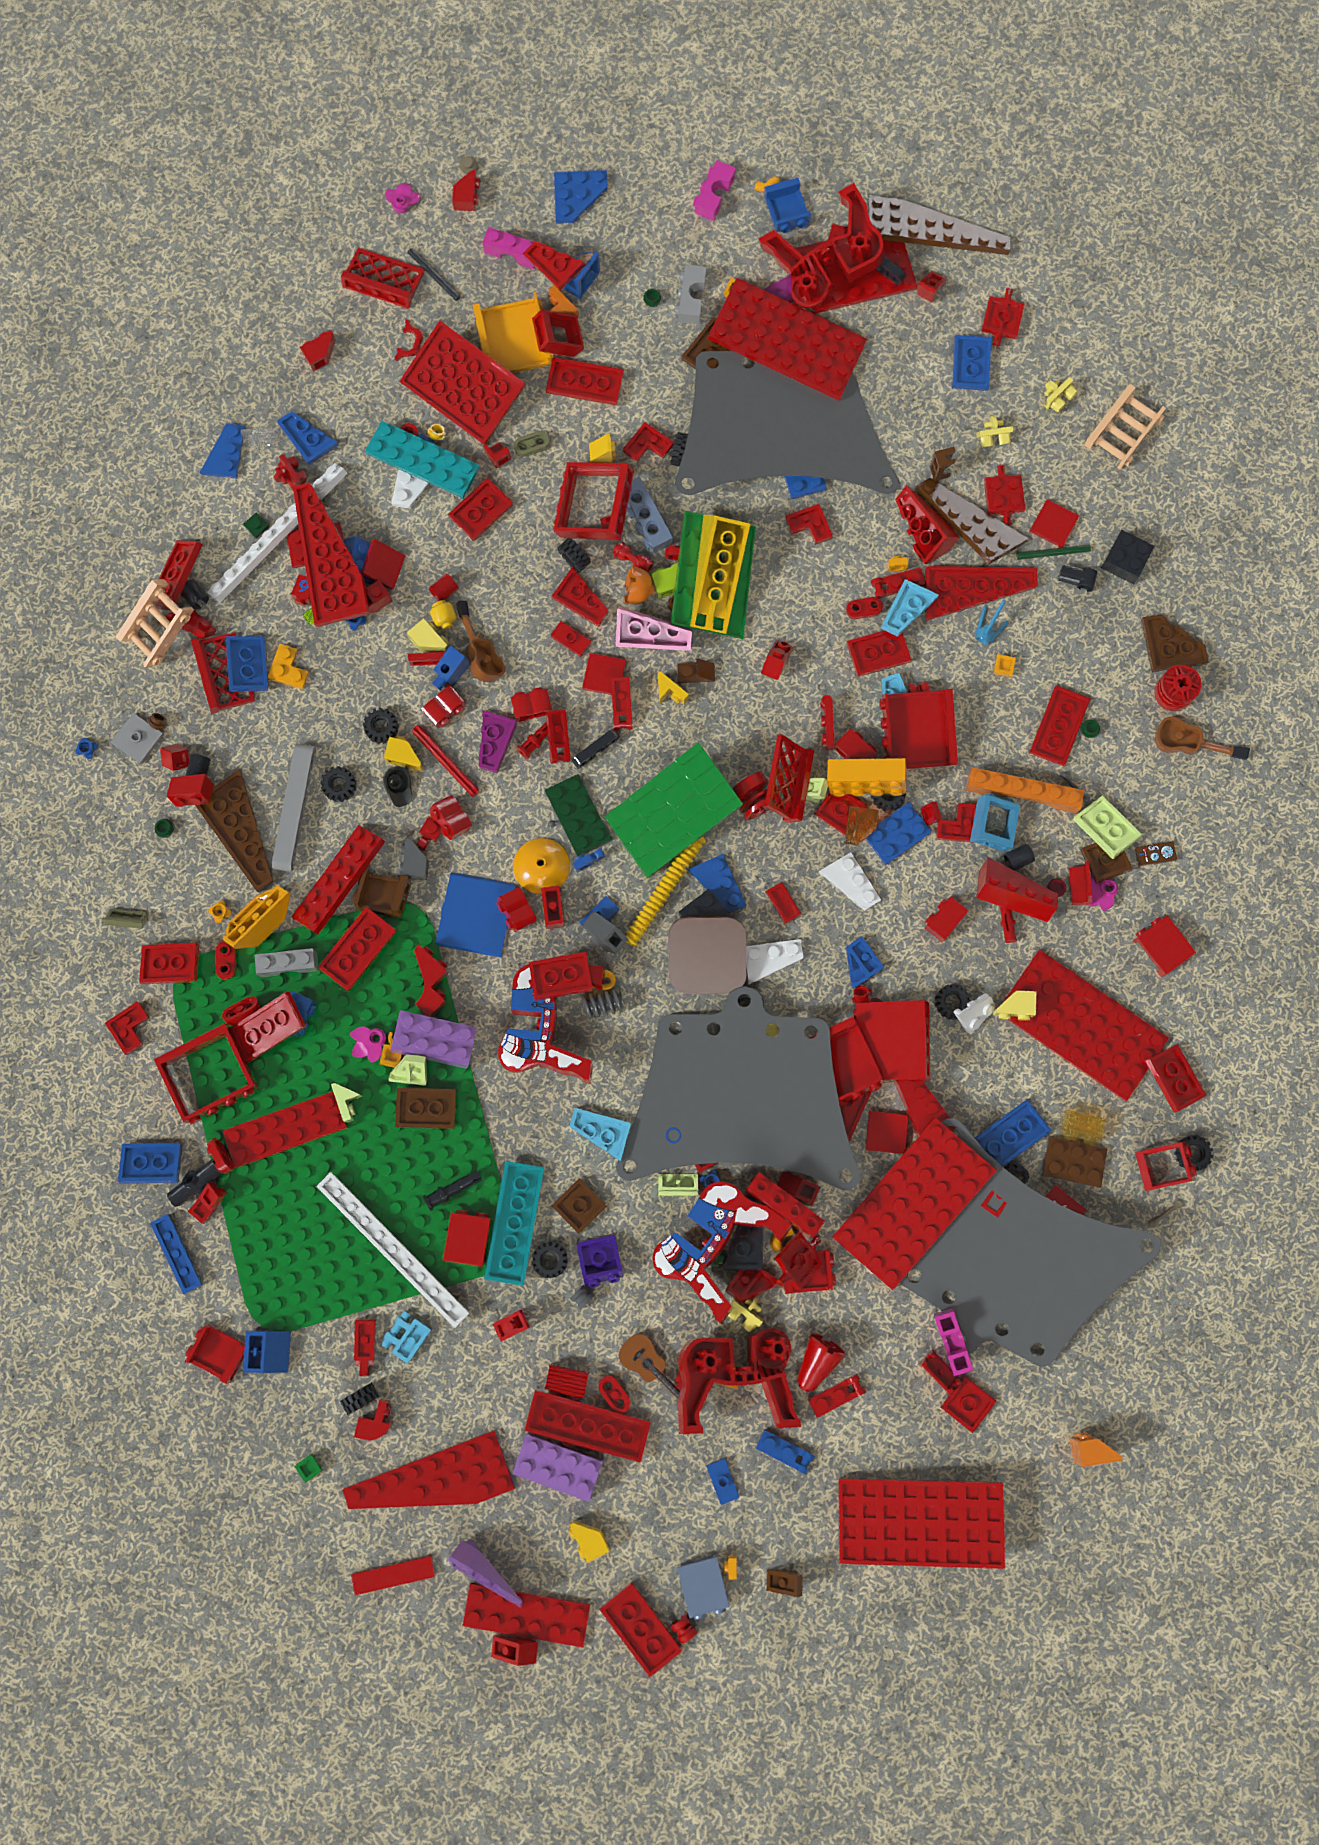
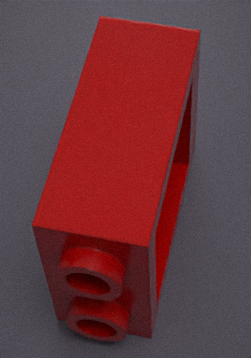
[532,309,584,357]
[1135,1141,1197,1191]

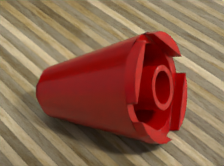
[797,1333,846,1392]

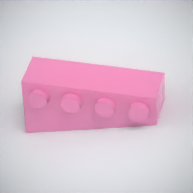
[616,606,692,651]

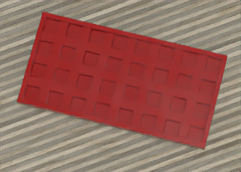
[708,277,867,401]
[1002,949,1169,1102]
[832,1117,997,1290]
[838,1478,1006,1569]

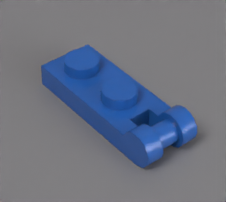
[755,1429,815,1475]

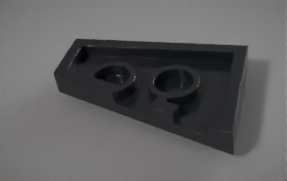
[723,1225,763,1271]

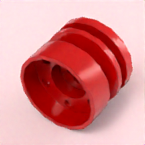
[1154,665,1202,711]
[732,771,777,821]

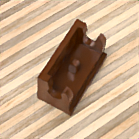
[930,447,956,482]

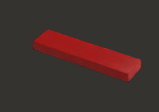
[351,1555,435,1596]

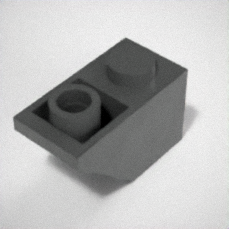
[400,838,429,880]
[581,911,628,954]

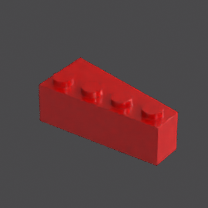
[976,857,1058,922]
[893,1080,956,1138]

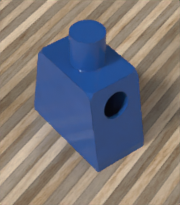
[432,645,470,690]

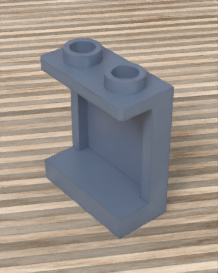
[677,1554,729,1620]

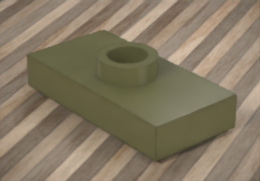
[104,908,148,929]

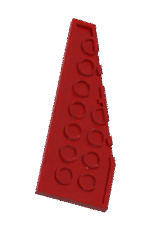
[293,482,370,627]
[342,1430,515,1509]

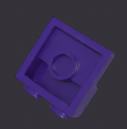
[576,1235,624,1287]

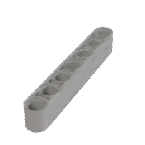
[272,743,316,872]

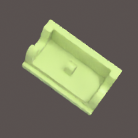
[658,1174,698,1196]

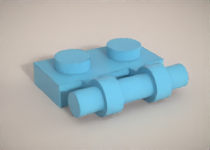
[381,1310,432,1364]

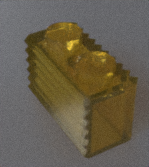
[1059,1110,1106,1145]

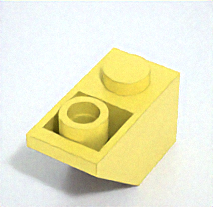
[406,618,449,652]
[993,991,1036,1020]

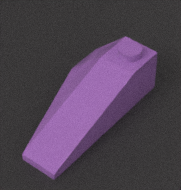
[448,1540,523,1608]

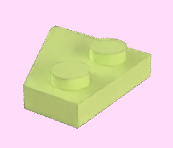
[389,1054,427,1086]

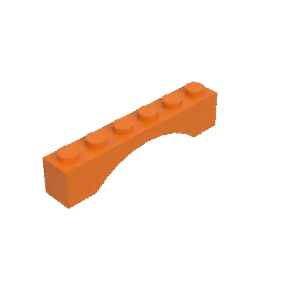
[965,767,1085,814]

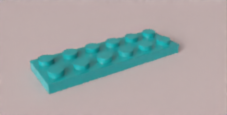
[365,420,480,499]
[484,1161,544,1286]

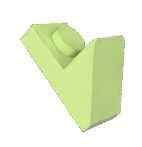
[806,778,828,803]
[331,1083,362,1123]

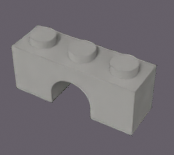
[675,264,707,324]
[255,948,319,977]

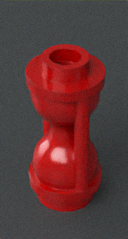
[613,542,654,573]

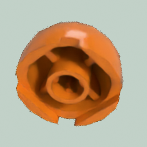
[623,566,655,605]

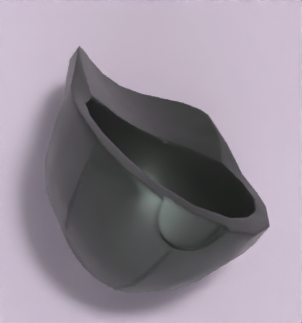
[383,766,412,807]

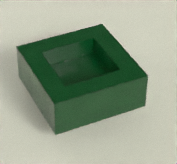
[243,512,269,539]

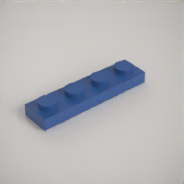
[150,1214,203,1294]

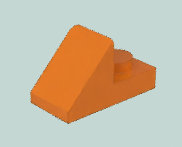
[548,285,579,318]

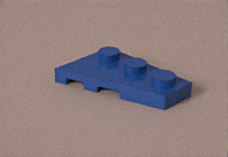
[688,854,746,914]

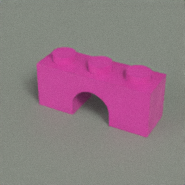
[693,160,736,221]
[482,227,535,269]
[934,1308,973,1376]

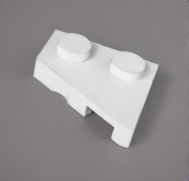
[391,470,429,509]
[954,994,996,1035]

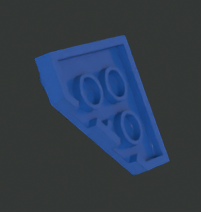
[554,170,608,224]

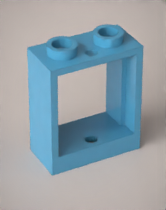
[970,793,1020,851]

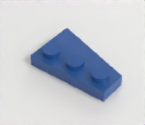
[277,411,338,465]
[200,423,245,479]

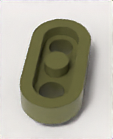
[514,431,550,457]

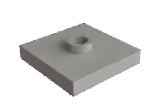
[110,713,164,764]

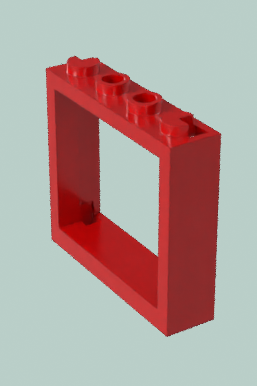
[553,462,634,540]
[154,1024,259,1125]

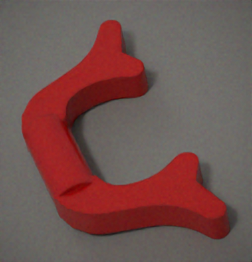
[394,319,423,361]

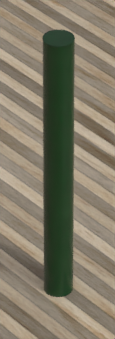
[1016,544,1091,560]

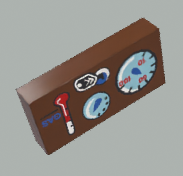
[1135,841,1177,867]

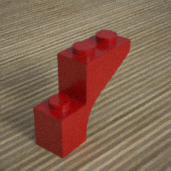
[414,944,449,1018]

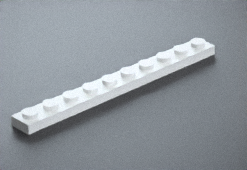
[207,463,348,603]
[316,1172,470,1328]

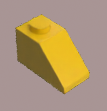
[384,736,423,771]

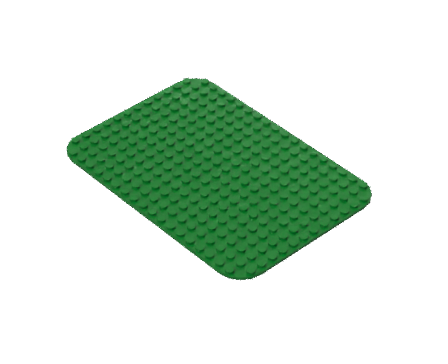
[173,903,501,1331]

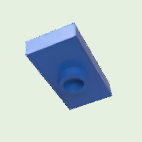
[579,896,620,925]
[706,1458,739,1505]

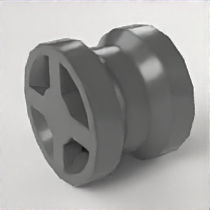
[570,1285,594,1310]

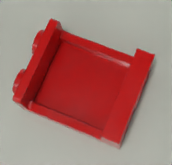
[1133,916,1196,977]
[443,1209,492,1267]
[782,1250,836,1294]
[185,1325,245,1384]

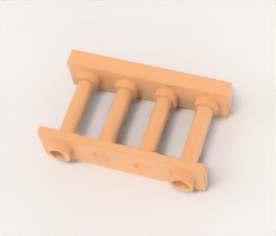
[1085,384,1166,470]
[116,579,194,667]

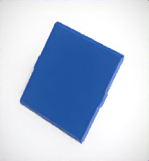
[436,872,516,958]

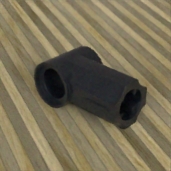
[1058,564,1098,592]

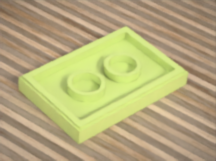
[1073,795,1142,859]

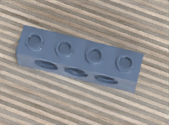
[627,476,673,554]

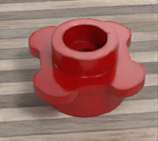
[852,986,872,1004]

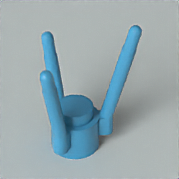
[974,600,1009,645]

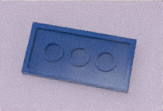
[975,1099,1052,1167]

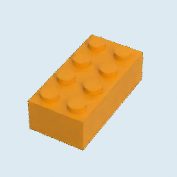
[827,758,907,796]

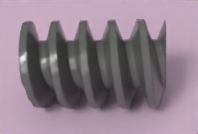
[582,989,624,1019]

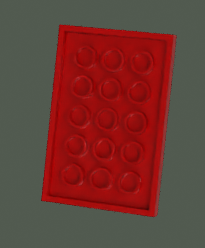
[795,240,918,314]
[399,320,527,445]

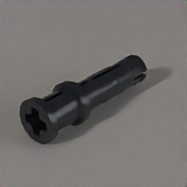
[423,1169,482,1211]

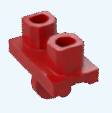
[274,454,307,490]

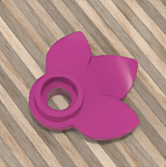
[385,183,420,213]
[1087,877,1118,911]
[350,1027,386,1063]

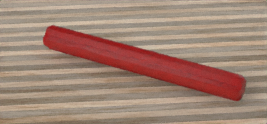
[412,725,479,797]

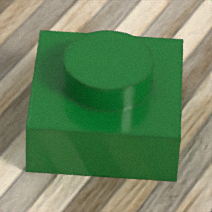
[294,1454,323,1483]

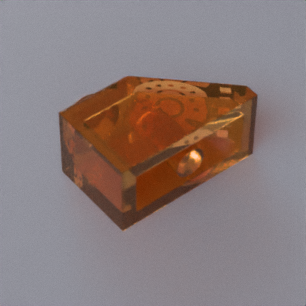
[844,806,879,846]

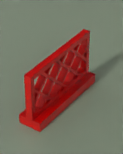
[341,247,425,309]
[191,632,255,715]
[764,734,814,823]

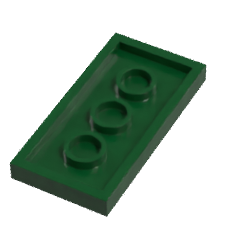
[544,774,612,857]

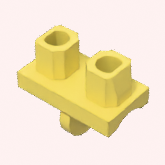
[1044,377,1078,412]
[976,415,1013,448]
[728,1297,763,1332]

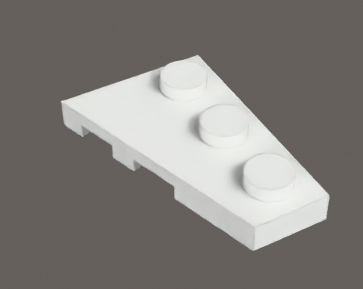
[818,852,881,911]
[746,939,803,985]

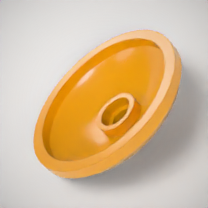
[513,838,570,894]

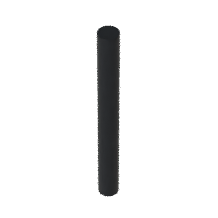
[408,248,461,301]

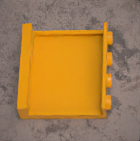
[472,292,554,373]

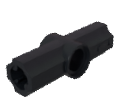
[167,1159,222,1207]

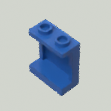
[764,177,811,233]

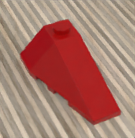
[895,485,960,564]

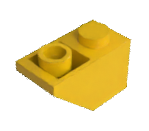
[589,434,616,463]
[568,1521,610,1563]

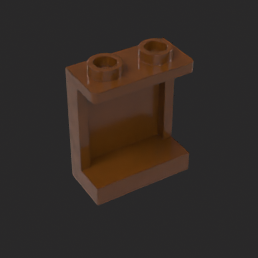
[353,869,412,918]

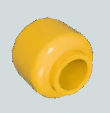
[430,600,457,630]

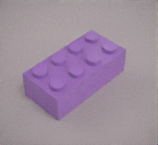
[391,1010,477,1069]
[512,1432,603,1502]

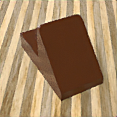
[677,659,715,683]
[766,1569,803,1597]

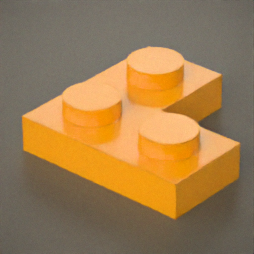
[267,644,309,690]

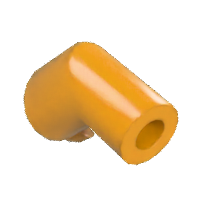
[754,176,780,192]
[770,1228,794,1252]

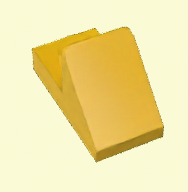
[658,671,689,705]

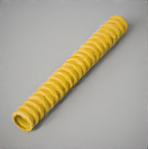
[624,837,706,947]

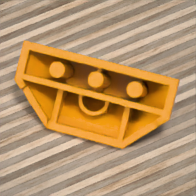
[222,885,290,949]

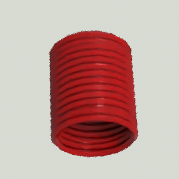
[428,573,459,602]

